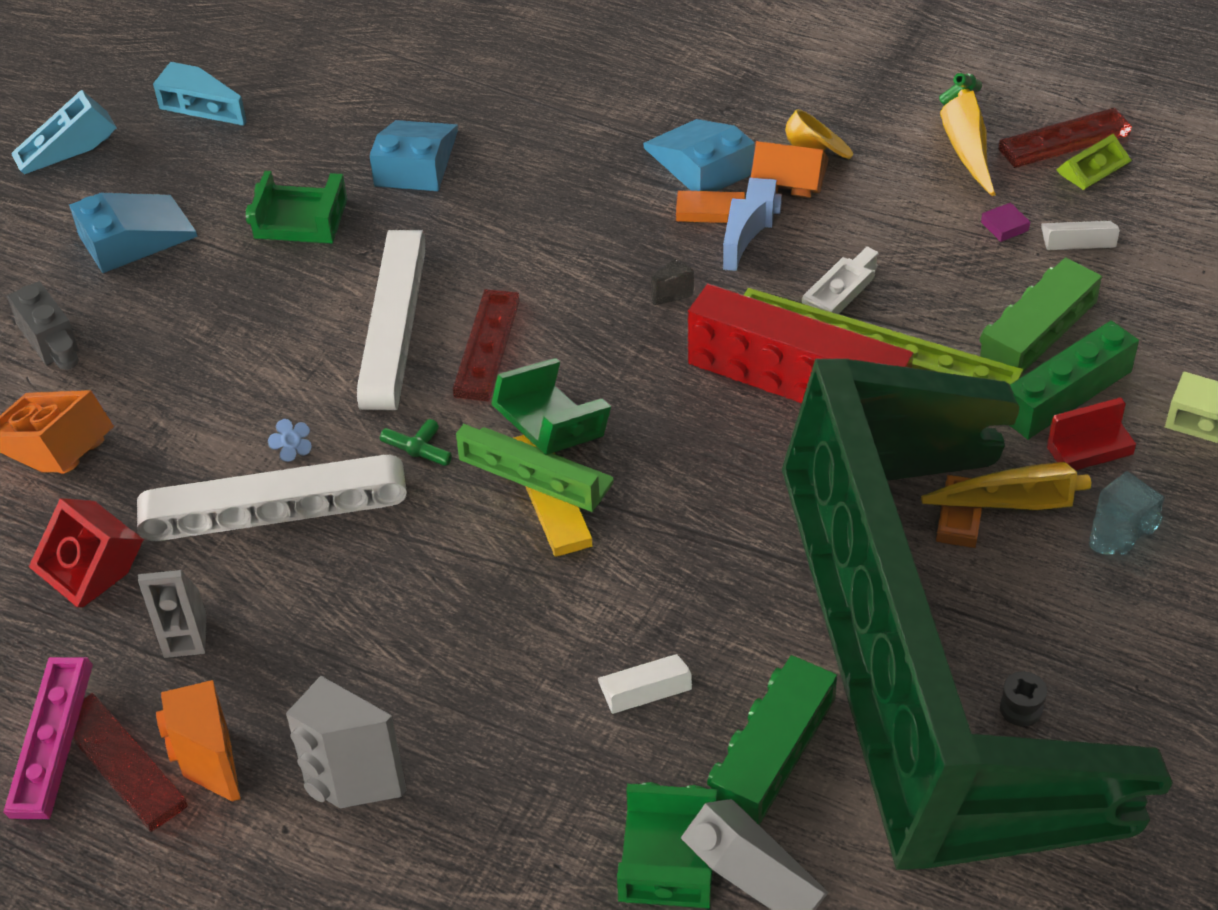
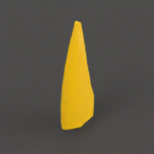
[940,89,996,196]
[921,462,1091,510]

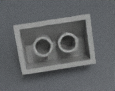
[286,676,407,808]

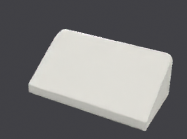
[1041,221,1120,250]
[598,654,692,714]

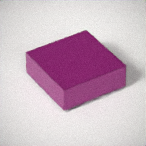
[981,202,1030,242]

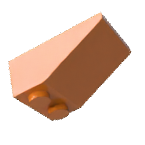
[0,390,114,474]

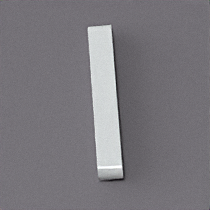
[357,230,425,410]
[137,455,407,541]

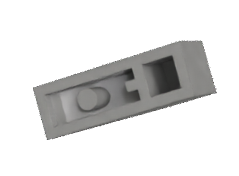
[138,570,207,658]
[681,799,829,910]

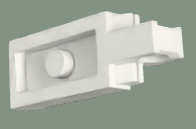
[802,247,879,314]

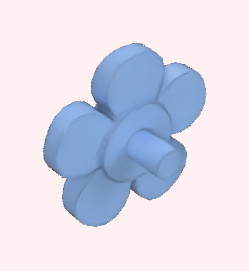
[268,419,312,462]

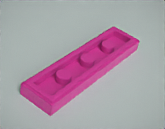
[3,657,93,819]

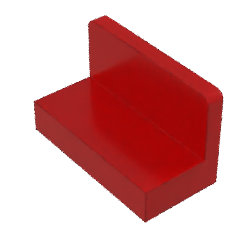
[1047,397,1136,471]

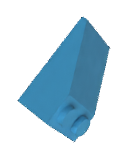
[643,119,755,191]
[369,120,458,191]
[69,193,198,273]

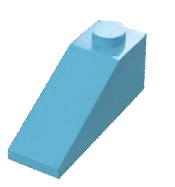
[153,62,247,126]
[11,90,117,174]

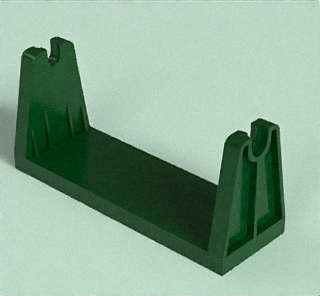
[782,359,1173,870]

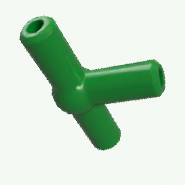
[939,73,982,106]
[380,419,452,466]

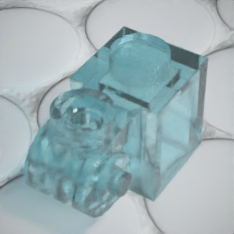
[1089,471,1165,556]

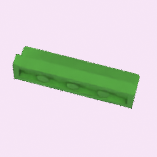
[456,424,614,512]

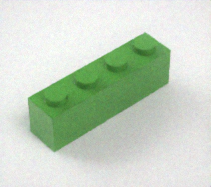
[979,257,1102,374]

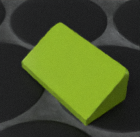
[1056,133,1132,190]

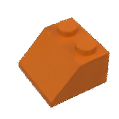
[751,141,829,198]
[156,680,241,801]

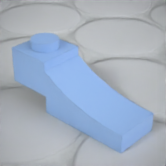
[723,178,782,271]

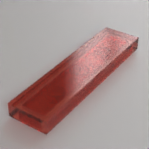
[998,107,1132,168]
[453,289,520,401]
[72,693,188,832]

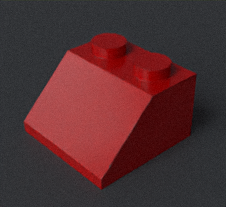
[29,498,144,607]

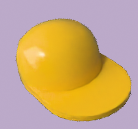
[785,109,853,159]

